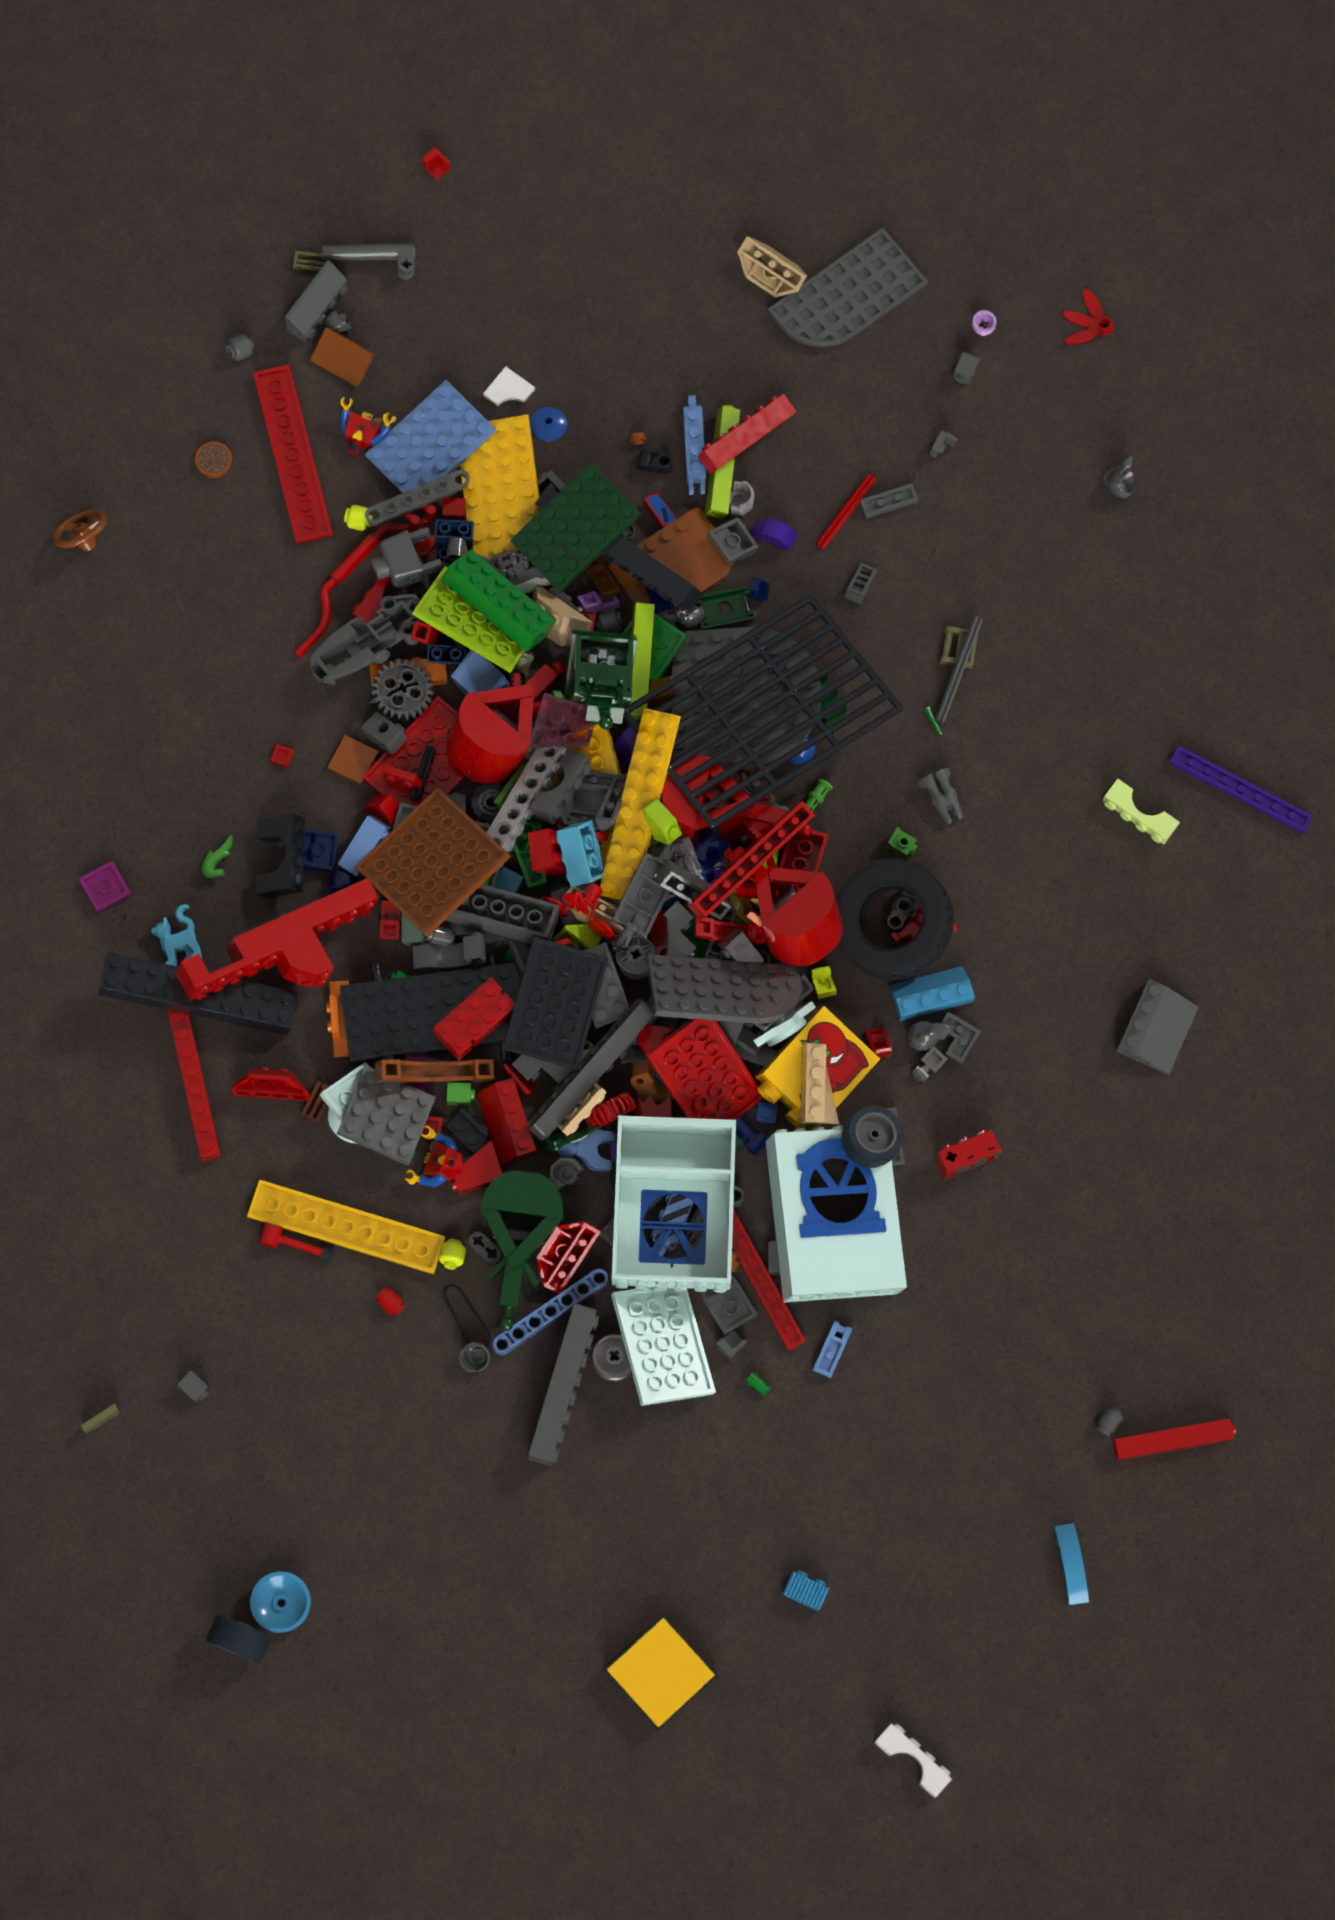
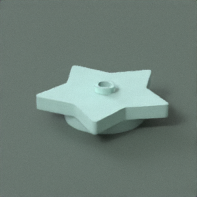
[753,1001,816,1047]

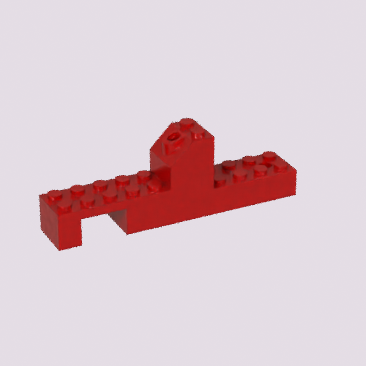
[176,878,379,1001]

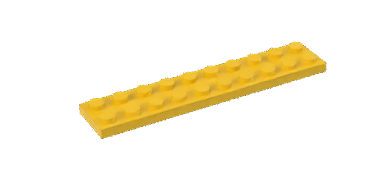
[600,708,681,900]
[247,1179,446,1275]

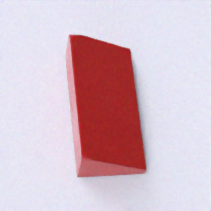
[503,1061,538,1098]

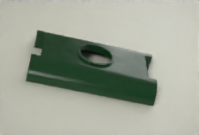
[696,585,756,630]

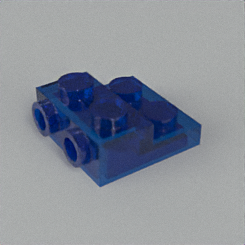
[303,828,339,872]

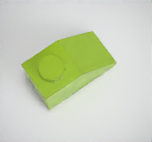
[642,798,682,845]

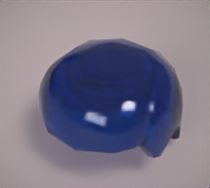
[327,869,358,894]

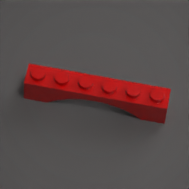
[352,527,435,623]

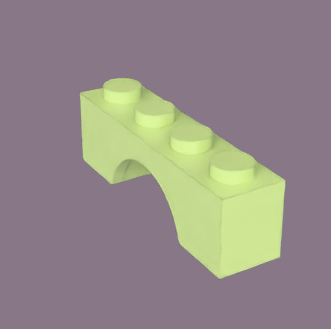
[1103,779,1180,844]

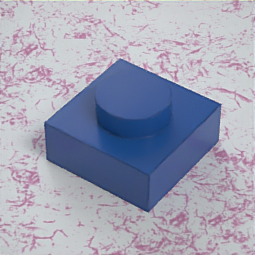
[756,1102,778,1125]

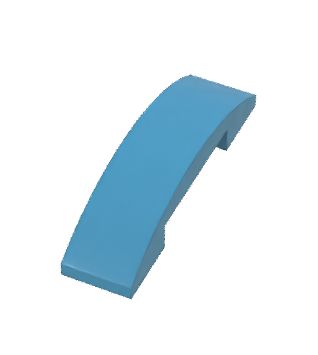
[1054,1523,1089,1605]

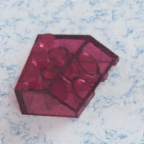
[529,693,595,748]

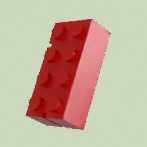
[433,977,515,1061]

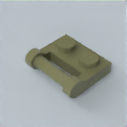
[939,626,978,669]

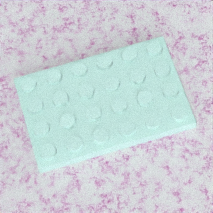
[611,1287,716,1406]

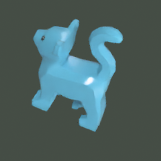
[151,904,202,966]

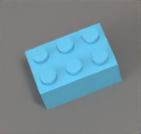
[557,820,604,887]

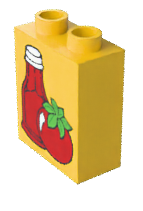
[755,1006,880,1130]

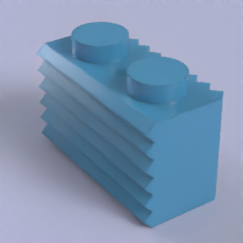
[782,1570,829,1611]

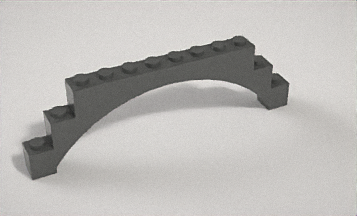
[512,901,696,1084]

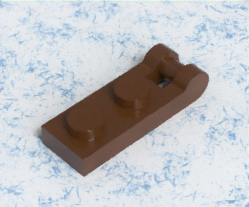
[585,555,621,600]

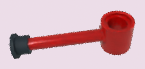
[258,1223,335,1263]

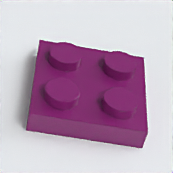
[79,860,132,913]

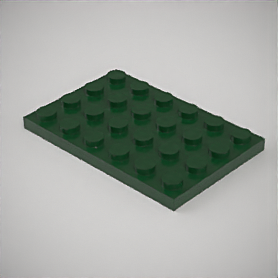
[510,461,641,594]

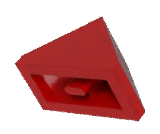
[364,794,399,828]
[865,1027,892,1058]

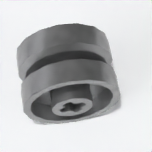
[592,1334,632,1381]

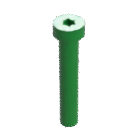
[924,706,942,736]

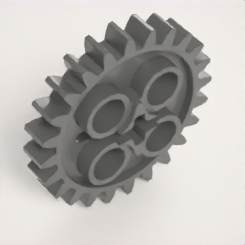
[372,659,433,720]

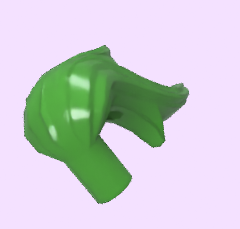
[202,835,233,879]

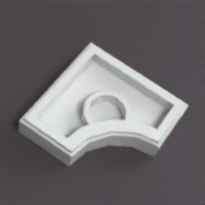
[483,366,535,406]

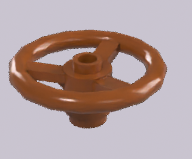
[52,509,107,551]

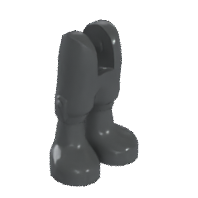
[917,768,963,825]

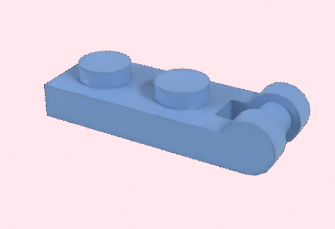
[813,1321,853,1378]

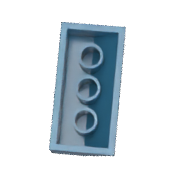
[889,966,975,1022]

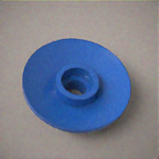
[530,407,567,442]

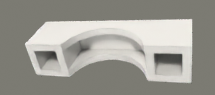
[874,1723,952,1798]

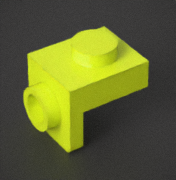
[811,966,837,999]

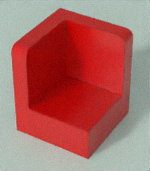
[422,147,450,180]
[443,498,466,521]

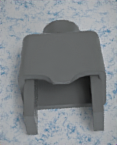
[371,527,442,588]
[717,1021,775,1055]

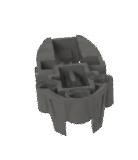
[309,594,424,685]

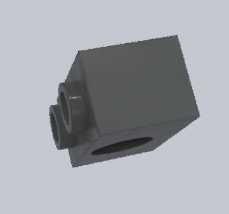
[361,712,407,755]

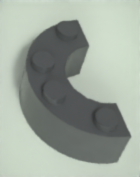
[413,932,486,972]

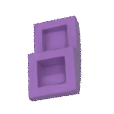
[577,591,620,612]

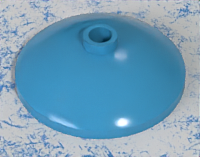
[250,1572,311,1633]

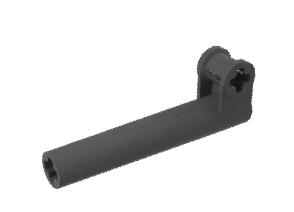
[322,243,415,280]

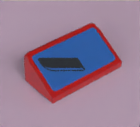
[643,493,677,529]

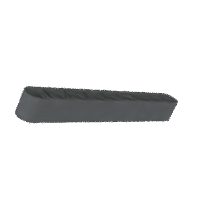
[526,998,654,1141]

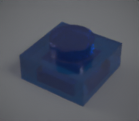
[750,578,769,602]

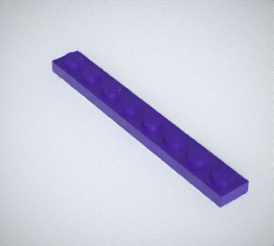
[1170,746,1313,834]

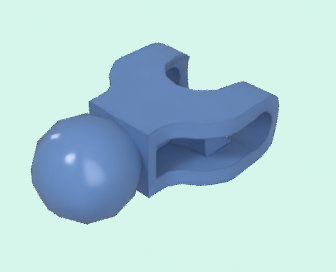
[557,1130,617,1172]

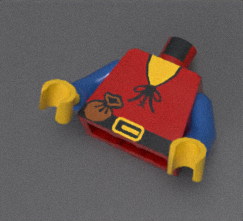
[340,397,396,455]
[405,1126,463,1187]

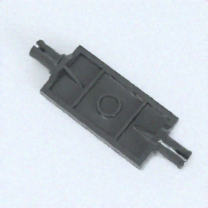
[611,843,677,948]

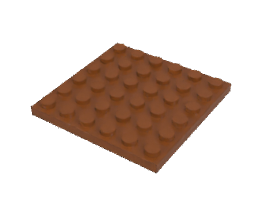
[355,788,511,937]

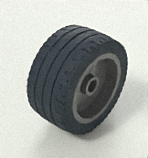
[841,1106,904,1168]
[206,1615,271,1664]

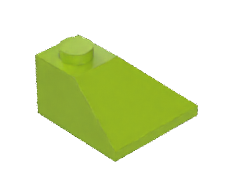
[551,924,602,951]

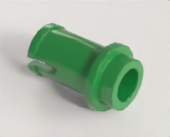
[746,1372,771,1396]

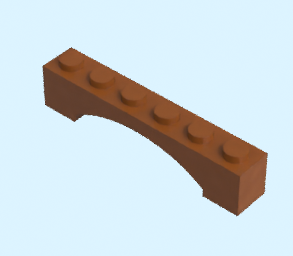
[375,1059,494,1082]

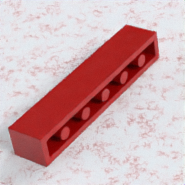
[697,394,797,475]

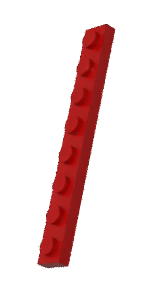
[732,1209,806,1351]

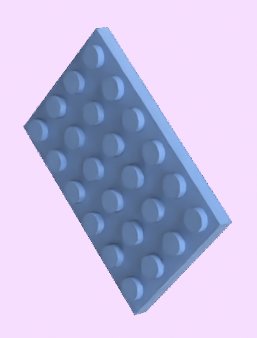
[365,380,497,493]

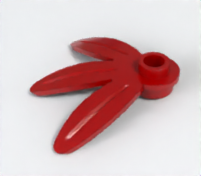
[1062,289,1115,345]

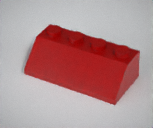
[476,1078,536,1166]

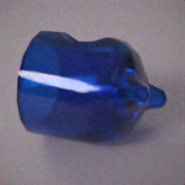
[687,828,730,871]

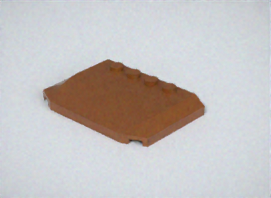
[608,507,736,615]

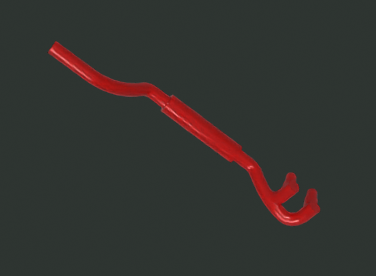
[294,504,436,658]

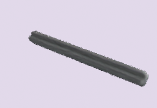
[935,616,983,723]

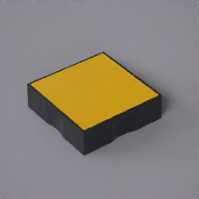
[604,1615,718,1731]

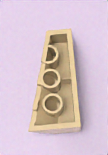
[800,1043,839,1125]

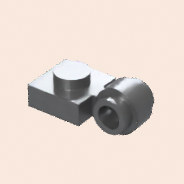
[912,1046,948,1083]

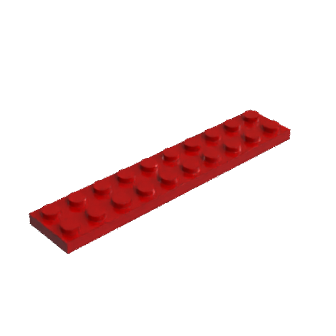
[253,364,333,544]

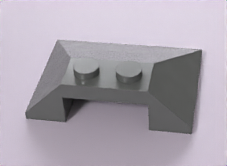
[554,771,627,832]

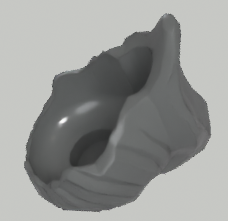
[1103,456,1135,498]
[907,1021,952,1051]

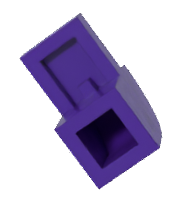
[751,518,797,550]

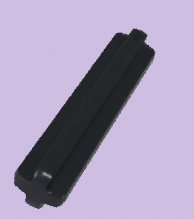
[410,746,436,800]

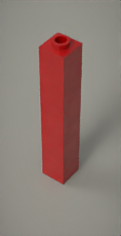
[1112,1418,1236,1461]

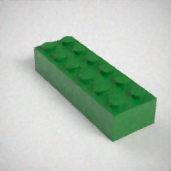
[442,549,556,652]

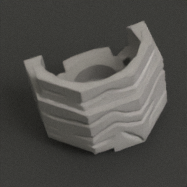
[729,481,755,516]

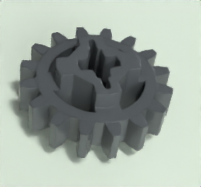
[488,549,529,580]

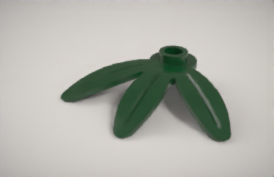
[545,1122,599,1151]

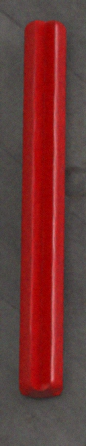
[816,474,876,549]

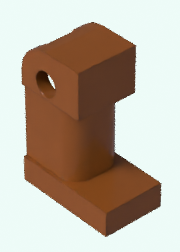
[630,1059,674,1104]

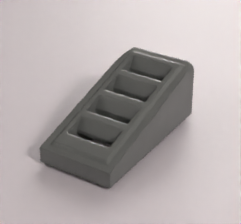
[845,563,878,604]

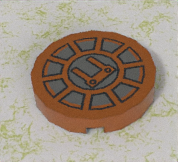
[195,442,232,478]

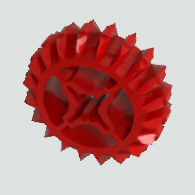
[586,1093,636,1130]

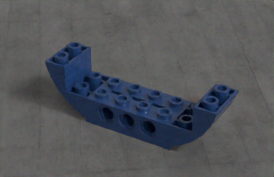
[427,519,474,665]

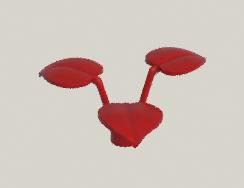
[540,883,615,940]

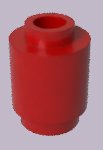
[376,1287,405,1316]

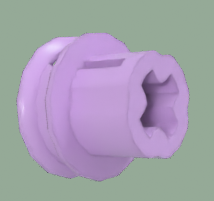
[972,310,996,336]

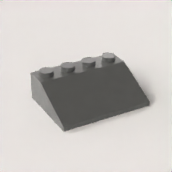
[1116,979,1199,1075]

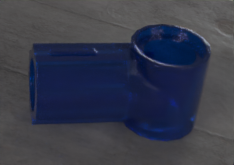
[736,1115,767,1155]

